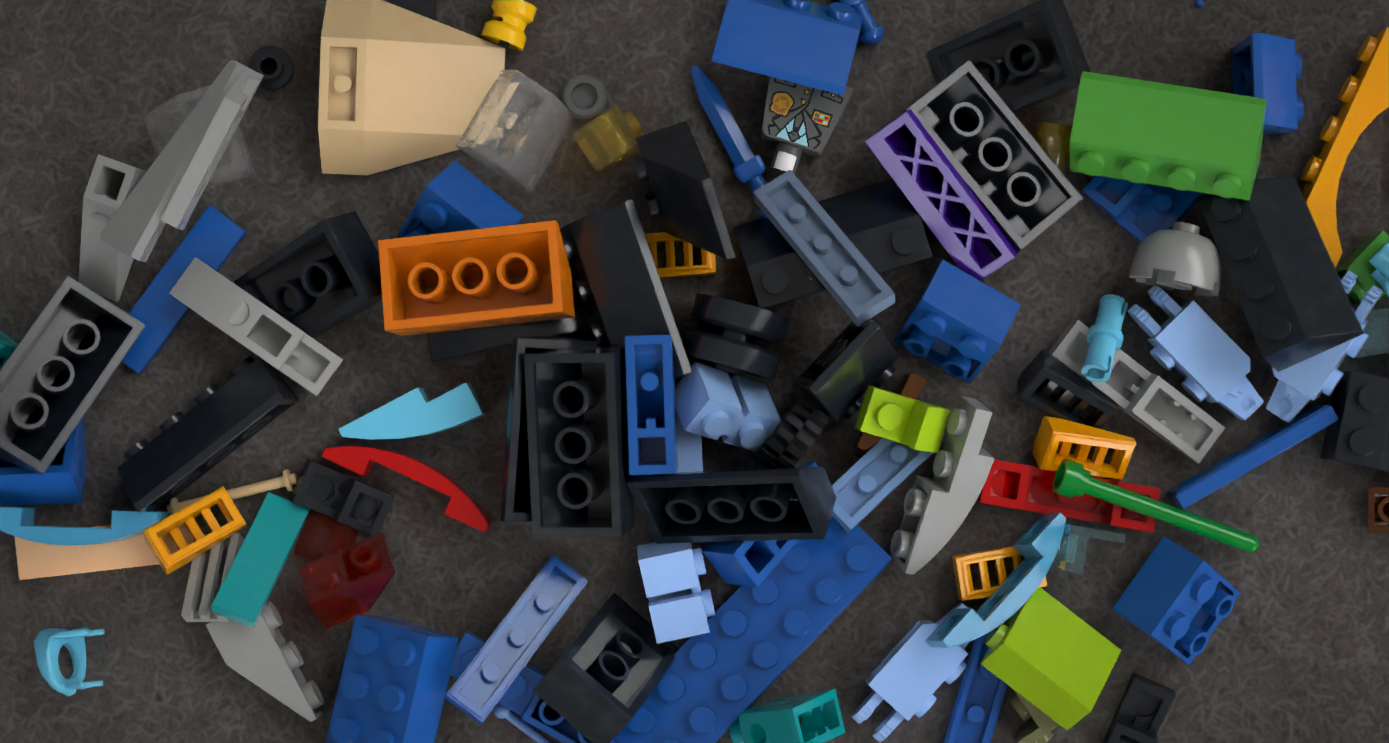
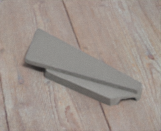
[100,60,264,262]

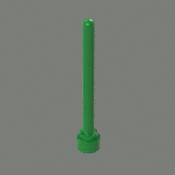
[1052,458,1259,552]

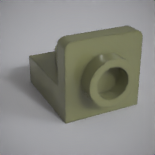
[1009,689,1059,743]

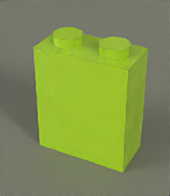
[981,586,1121,730]

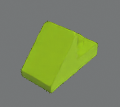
[855,385,952,453]

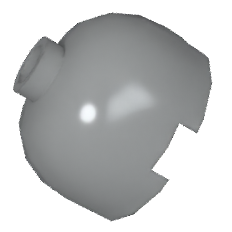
[1129,222,1223,297]

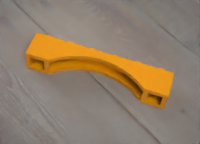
[1301,27,1389,268]

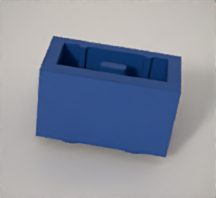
[396,160,524,238]
[893,260,1021,384]
[1112,536,1240,665]

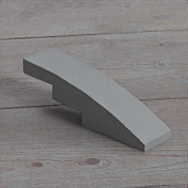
[1048,319,1225,464]

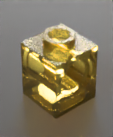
[572,105,644,176]

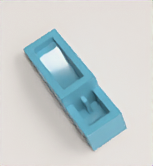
[338,382,486,440]

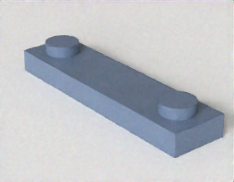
[753,170,895,327]

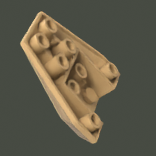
[318,0,506,176]

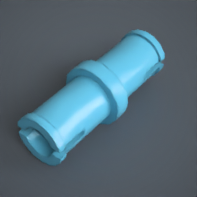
[1081,294,1128,382]

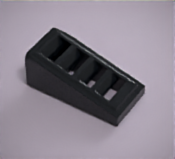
[1018,350,1118,429]

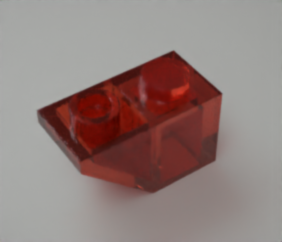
[299,532,396,628]

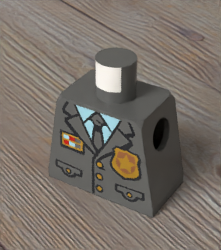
[760,76,854,174]

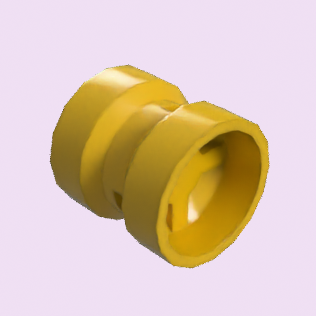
[481,0,537,51]

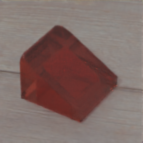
[295,511,359,570]

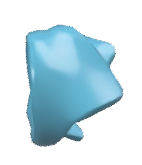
[34,626,105,696]

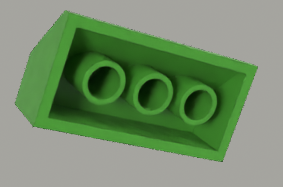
[1070,71,1267,201]

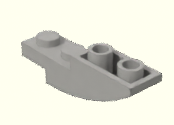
[169,257,343,396]
[890,395,995,575]

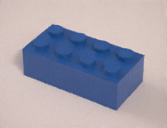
[326,614,459,743]

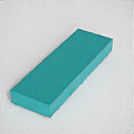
[211,492,310,628]

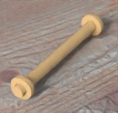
[167,469,297,516]

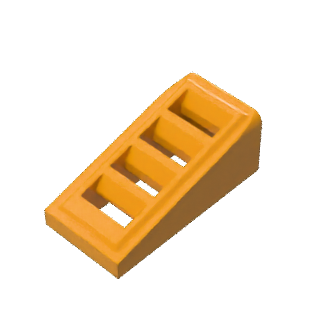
[645,232,716,278]
[1032,416,1136,480]
[143,486,246,575]
[952,546,1047,601]

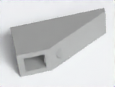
[78,154,147,302]
[205,601,325,722]

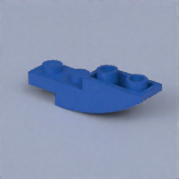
[450,630,613,743]

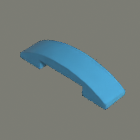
[0,507,168,545]
[926,512,1066,648]

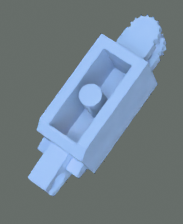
[1266,271,1383,423]
[1128,285,1264,420]
[852,602,969,743]

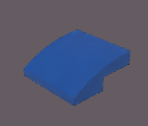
[1082,175,1204,243]

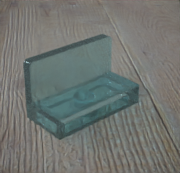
[1051,523,1126,574]

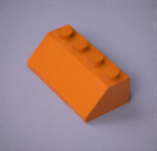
[378,220,575,336]

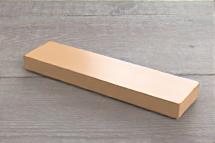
[15,518,195,580]

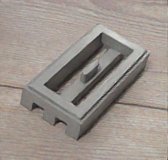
[181,533,245,622]

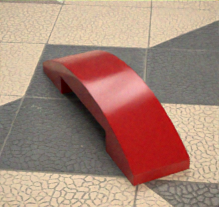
[321,446,492,533]
[978,459,1161,533]

